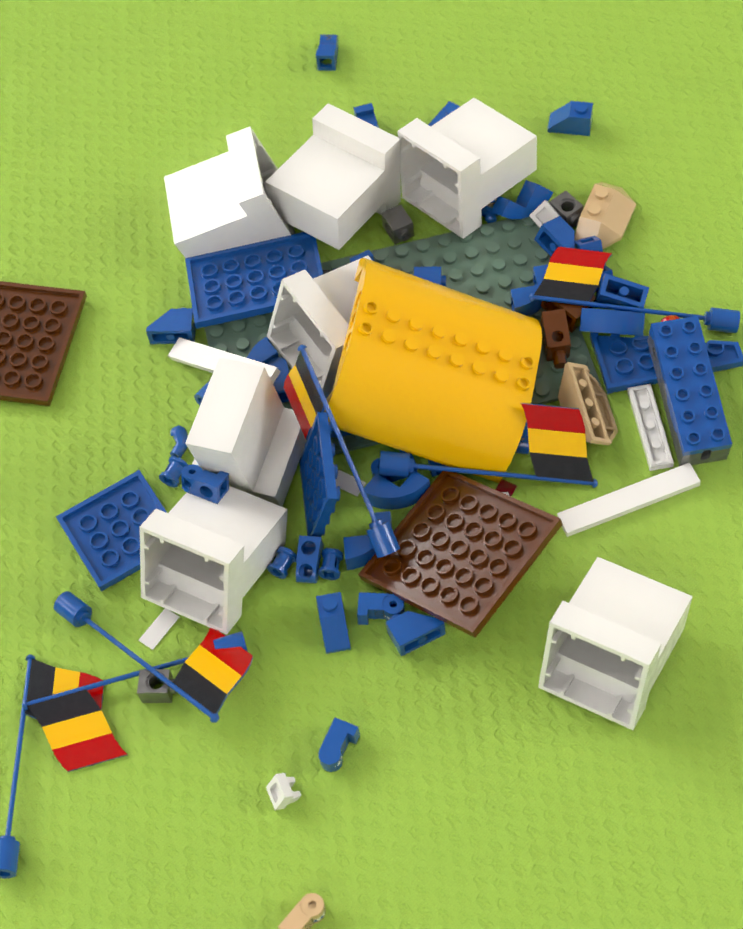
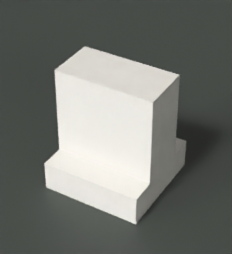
[398,98,537,238]
[265,104,401,250]
[164,127,295,258]
[267,255,372,399]
[185,357,307,507]
[140,486,288,635]
[538,557,693,730]

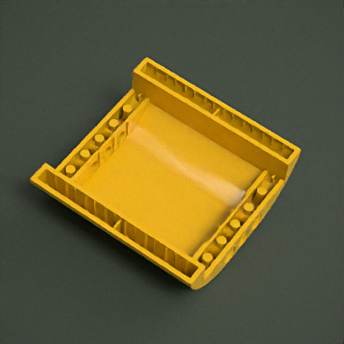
[324,258,542,483]

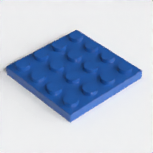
[299,412,340,543]
[56,470,167,592]

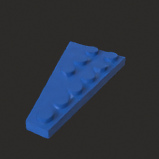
[590,332,743,394]

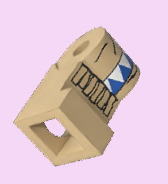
[278,893,326,929]

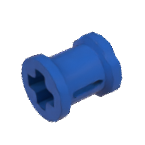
[159,456,188,488]
[267,547,297,579]
[318,548,343,580]

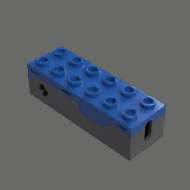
[647,315,732,466]

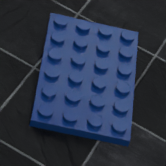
[185,232,323,329]

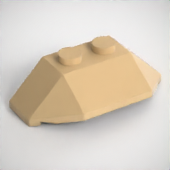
[575,182,636,249]
[558,362,618,446]

